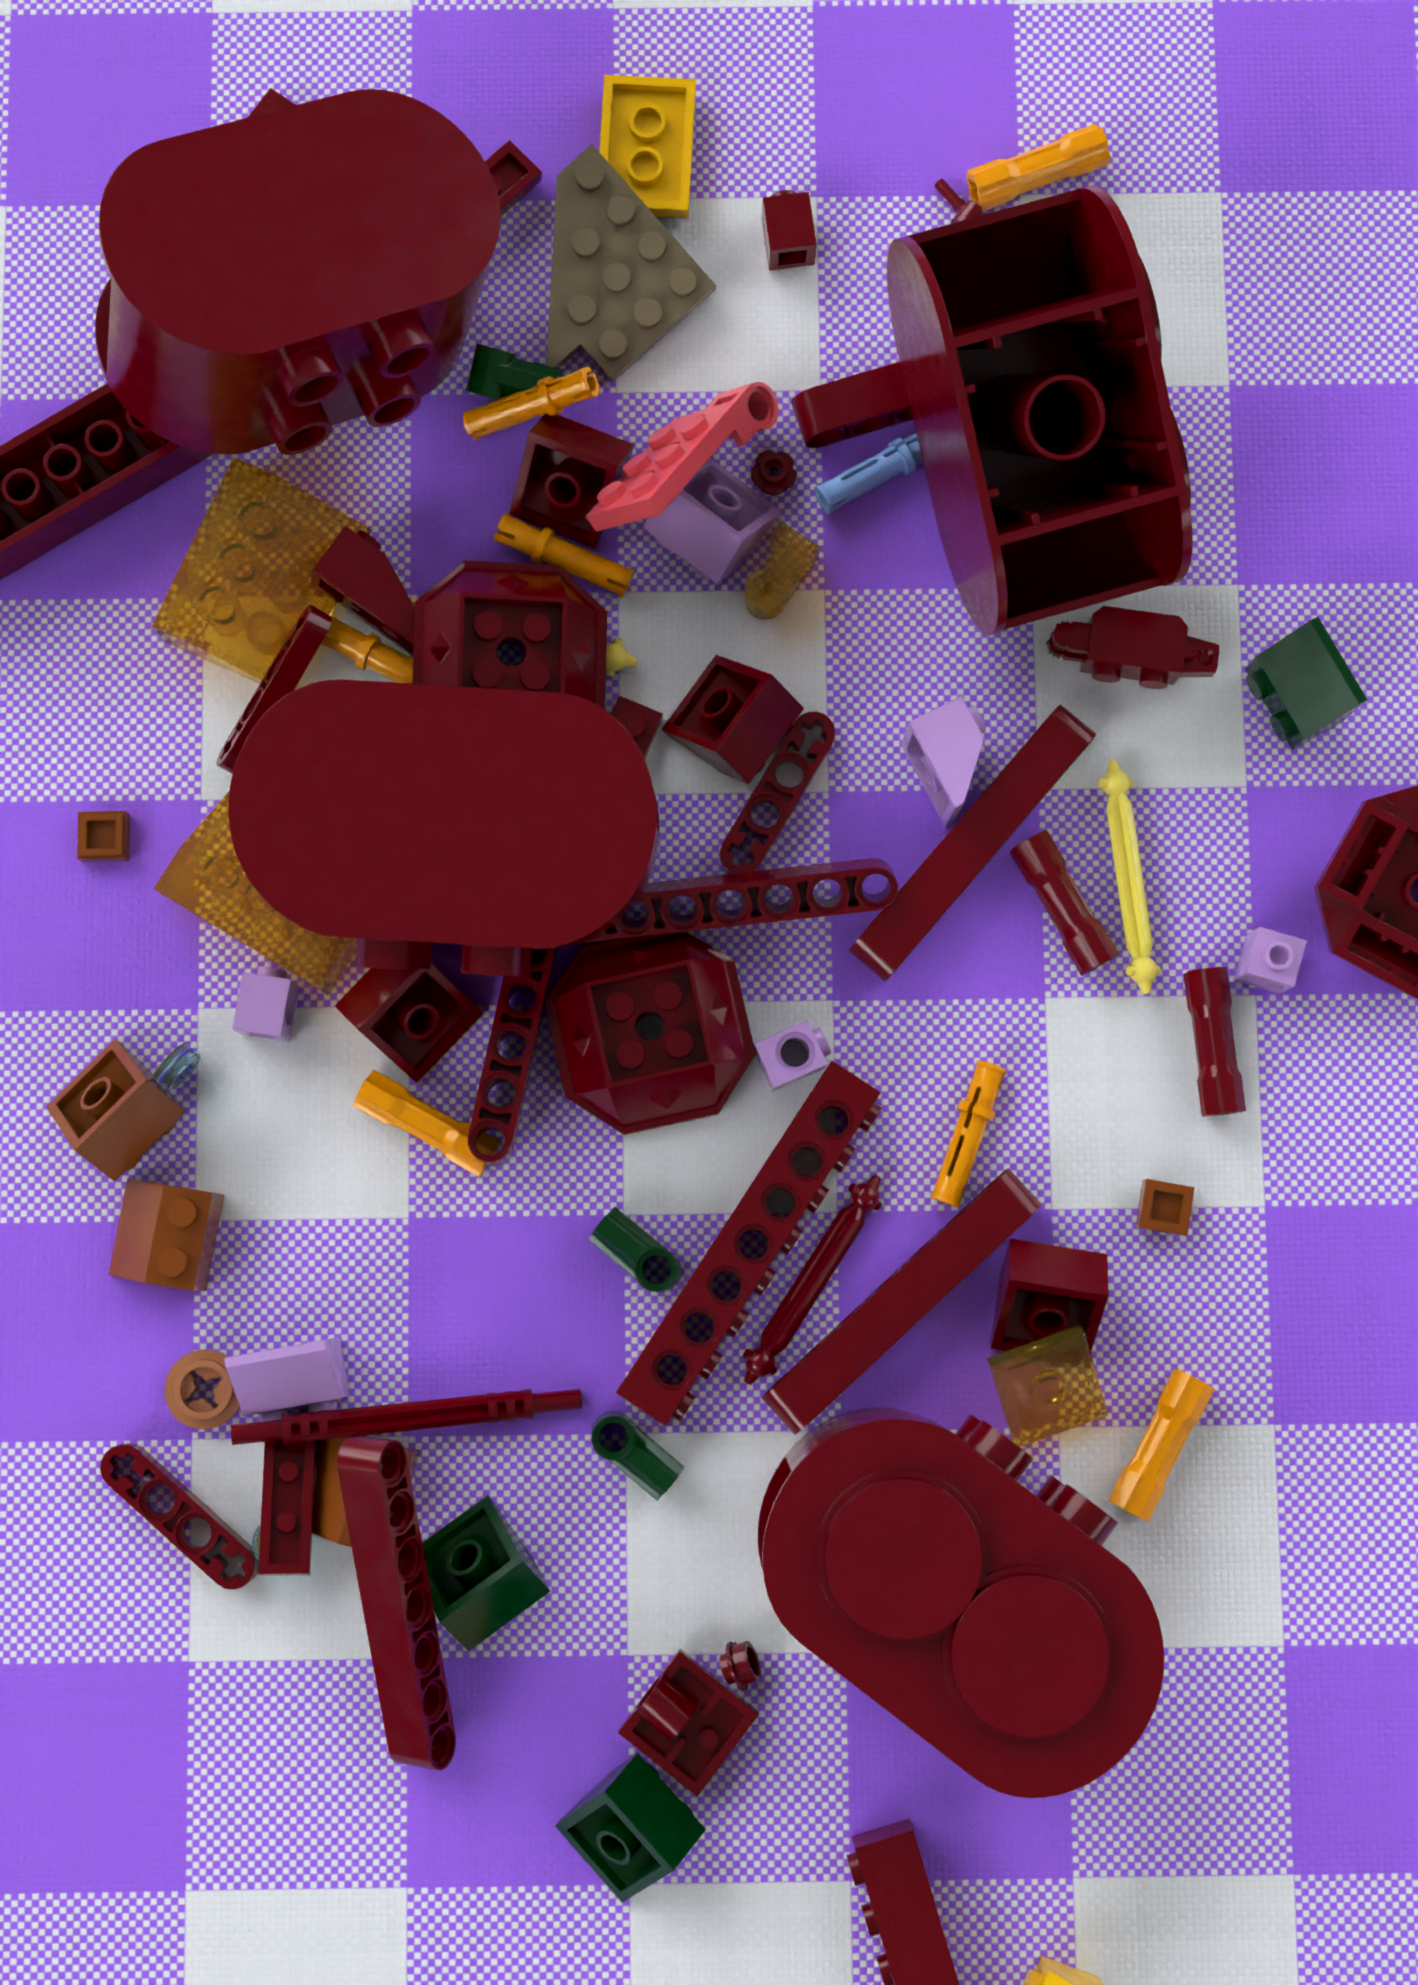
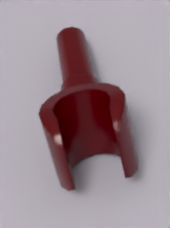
[935,179,982,224]

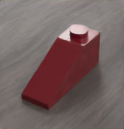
[311,525,414,656]

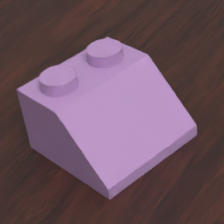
[642,458,782,584]
[901,696,986,827]
[224,1337,350,1422]

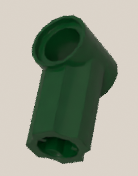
[465,344,565,400]
[588,1207,682,1293]
[591,1411,684,1501]

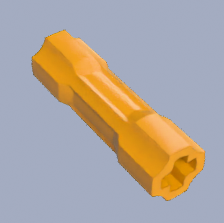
[966,123,1111,212]
[353,1070,501,1177]
[1108,1369,1215,1522]

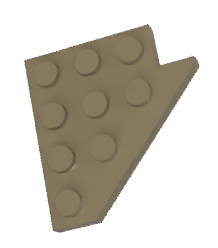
[546,144,716,383]

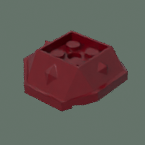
[412,560,607,709]
[1314,785,1418,1000]
[545,932,756,1136]

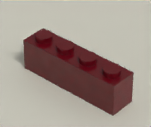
[846,1819,959,1985]

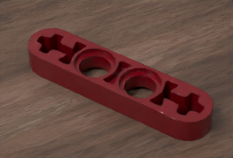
[216,605,332,774]
[720,711,835,874]
[100,1443,259,1590]

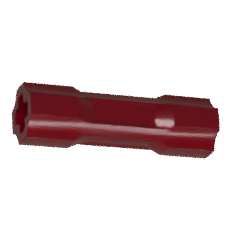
[1010,830,1119,976]
[1183,967,1246,1117]

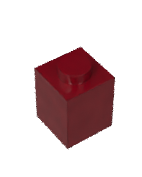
[761,190,817,271]

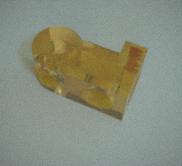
[745,521,820,620]

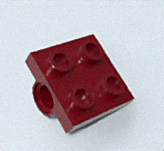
[618,1649,759,1797]

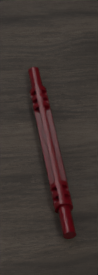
[231,1389,582,1445]

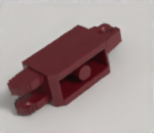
[1046,606,1219,689]

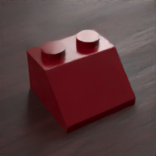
[509,414,634,548]
[661,655,804,784]
[335,963,483,1083]
[990,1238,1109,1364]

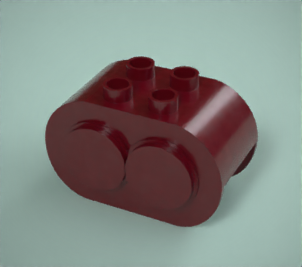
[95,89,500,455]
[887,185,1193,636]
[228,679,660,976]
[757,1408,1164,1798]

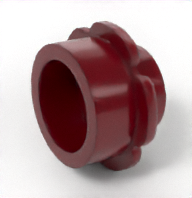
[751,450,797,495]
[720,1641,761,1691]

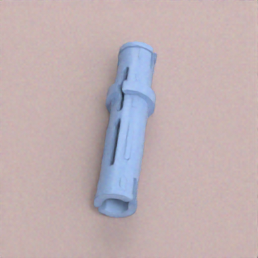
[814,433,923,514]

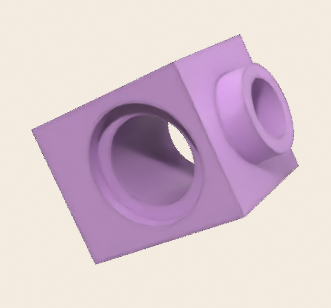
[1234,927,1307,994]
[232,966,299,1042]
[754,1020,831,1092]

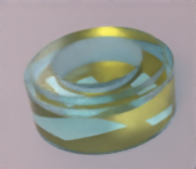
[153,1043,200,1090]

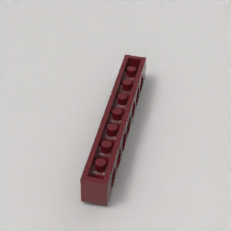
[616,1061,882,1426]

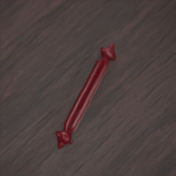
[743,1175,882,1385]

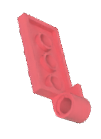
[586,382,779,532]

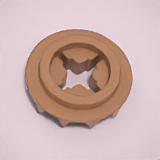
[165,1349,240,1429]

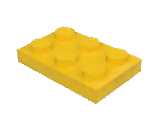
[599,75,696,219]

